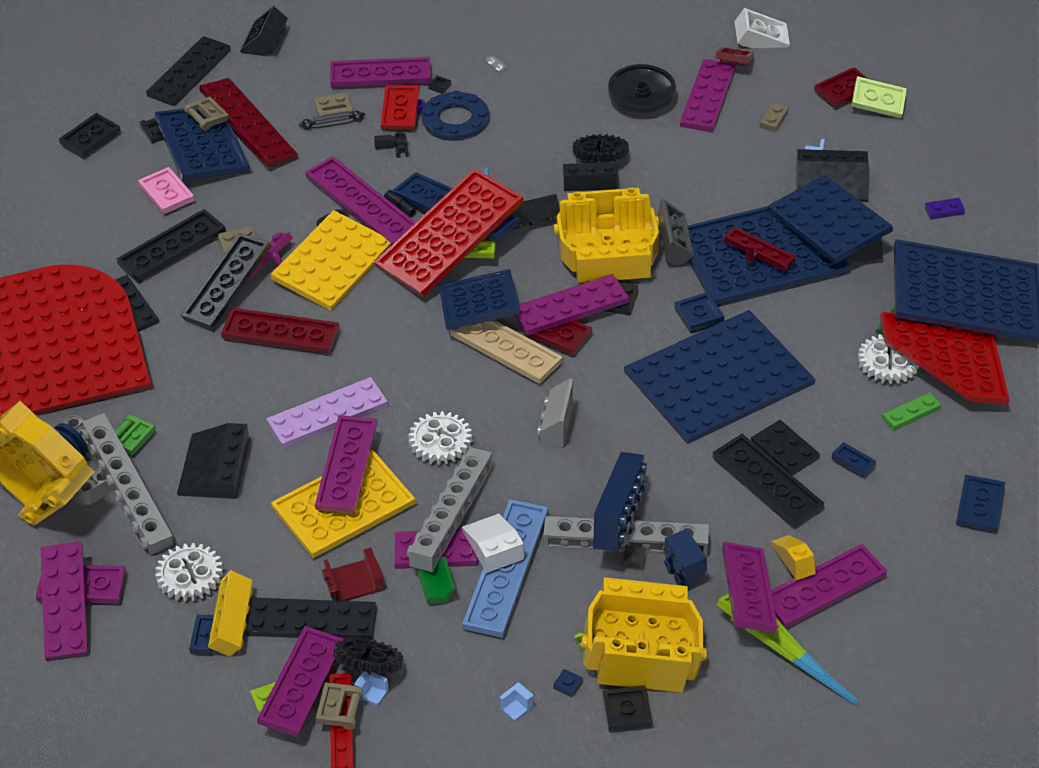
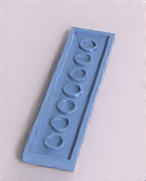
[462,499,548,638]

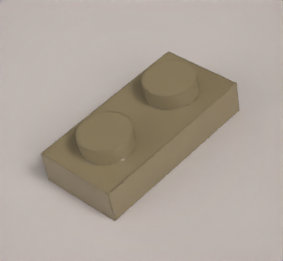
[760,103,788,132]

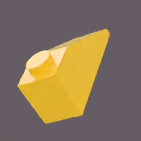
[770,535,815,580]

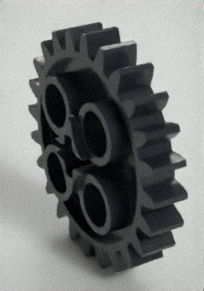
[573,134,629,163]
[333,637,403,675]

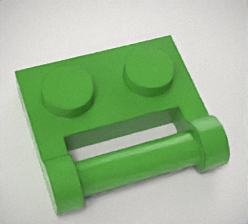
[115,414,156,456]

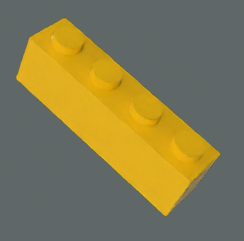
[208,570,253,657]

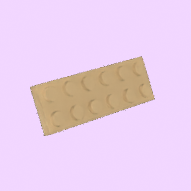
[450,320,563,384]

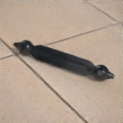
[298,110,365,129]

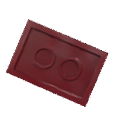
[814,67,868,108]
[525,320,592,356]

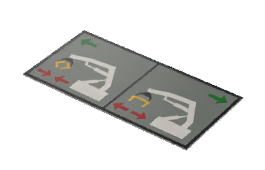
[483,54,508,72]

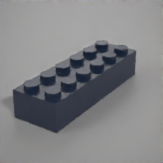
[593,452,647,552]

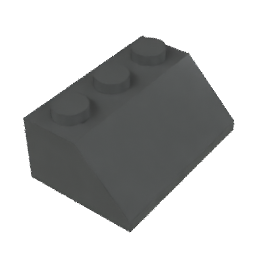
[657,199,694,266]

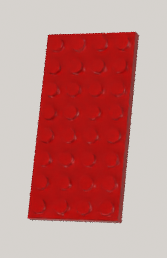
[374,168,524,297]

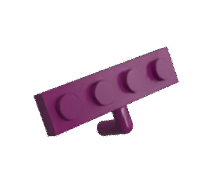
[247,232,293,281]

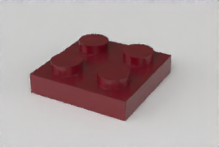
[715,47,754,66]

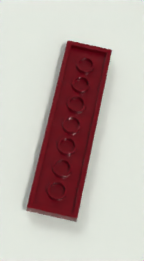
[199,78,298,168]

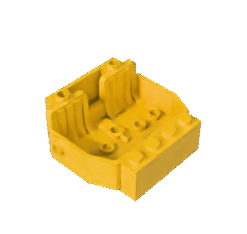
[554,188,659,283]
[0,401,94,526]
[581,577,707,693]

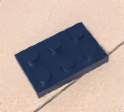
[956,474,1005,532]

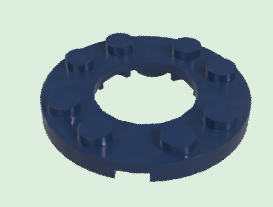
[421,90,489,141]

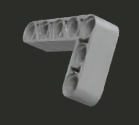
[64,415,125,505]

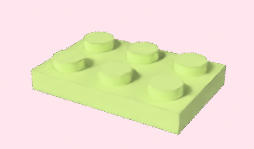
[851,76,907,118]

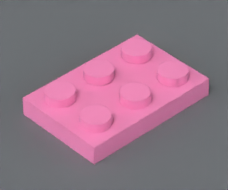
[138,167,195,214]

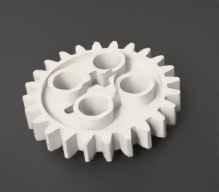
[858,334,919,384]
[409,411,472,465]
[155,543,223,602]

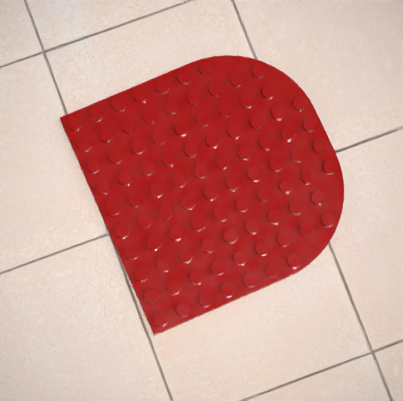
[0,265,152,416]

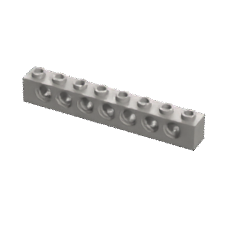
[81,413,173,555]
[407,447,492,572]
[544,516,709,556]

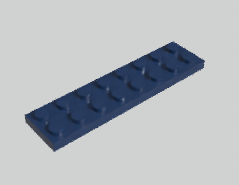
[392,172,521,242]

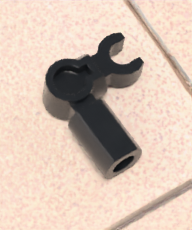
[374,132,409,158]

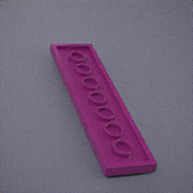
[305,156,416,246]

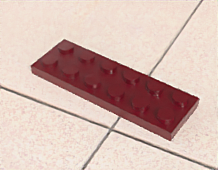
[221,307,340,354]

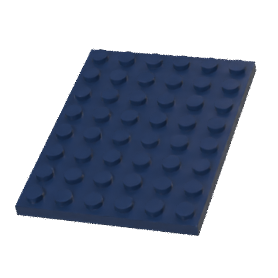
[688,206,851,305]
[894,239,1039,342]
[624,310,815,444]

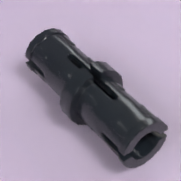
[384,190,417,217]

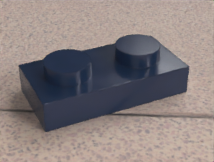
[831,442,876,477]
[189,614,214,654]

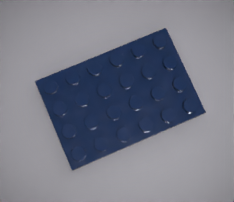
[155,108,250,181]
[768,175,893,263]

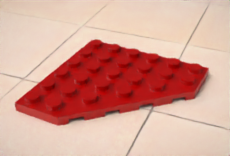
[880,311,1010,405]

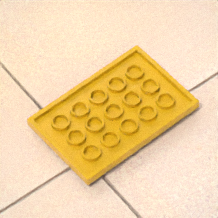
[271,210,390,311]
[271,450,416,559]

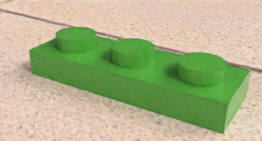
[882,392,942,432]

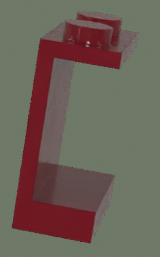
[322,547,384,601]

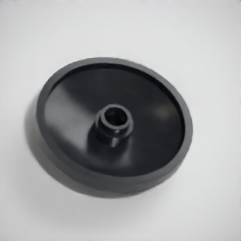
[608,64,676,113]

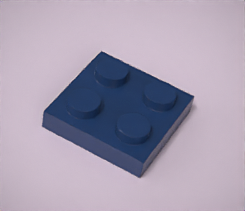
[674,292,724,332]

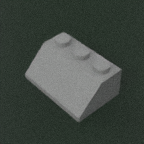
[537,379,573,448]

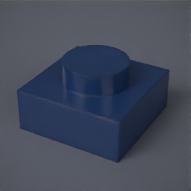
[553,669,583,698]

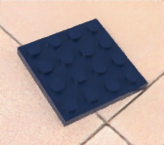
[439,269,520,330]

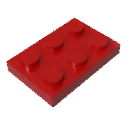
[380,85,420,130]

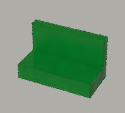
[417,556,455,604]

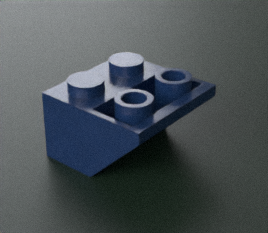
[663,528,707,591]

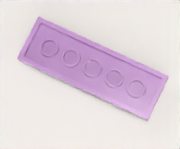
[266,377,388,449]

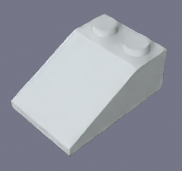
[734,8,790,48]
[462,514,524,573]

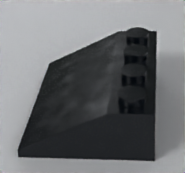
[796,149,868,202]
[177,423,250,499]

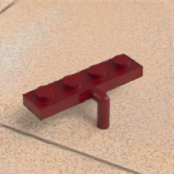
[724,226,796,271]

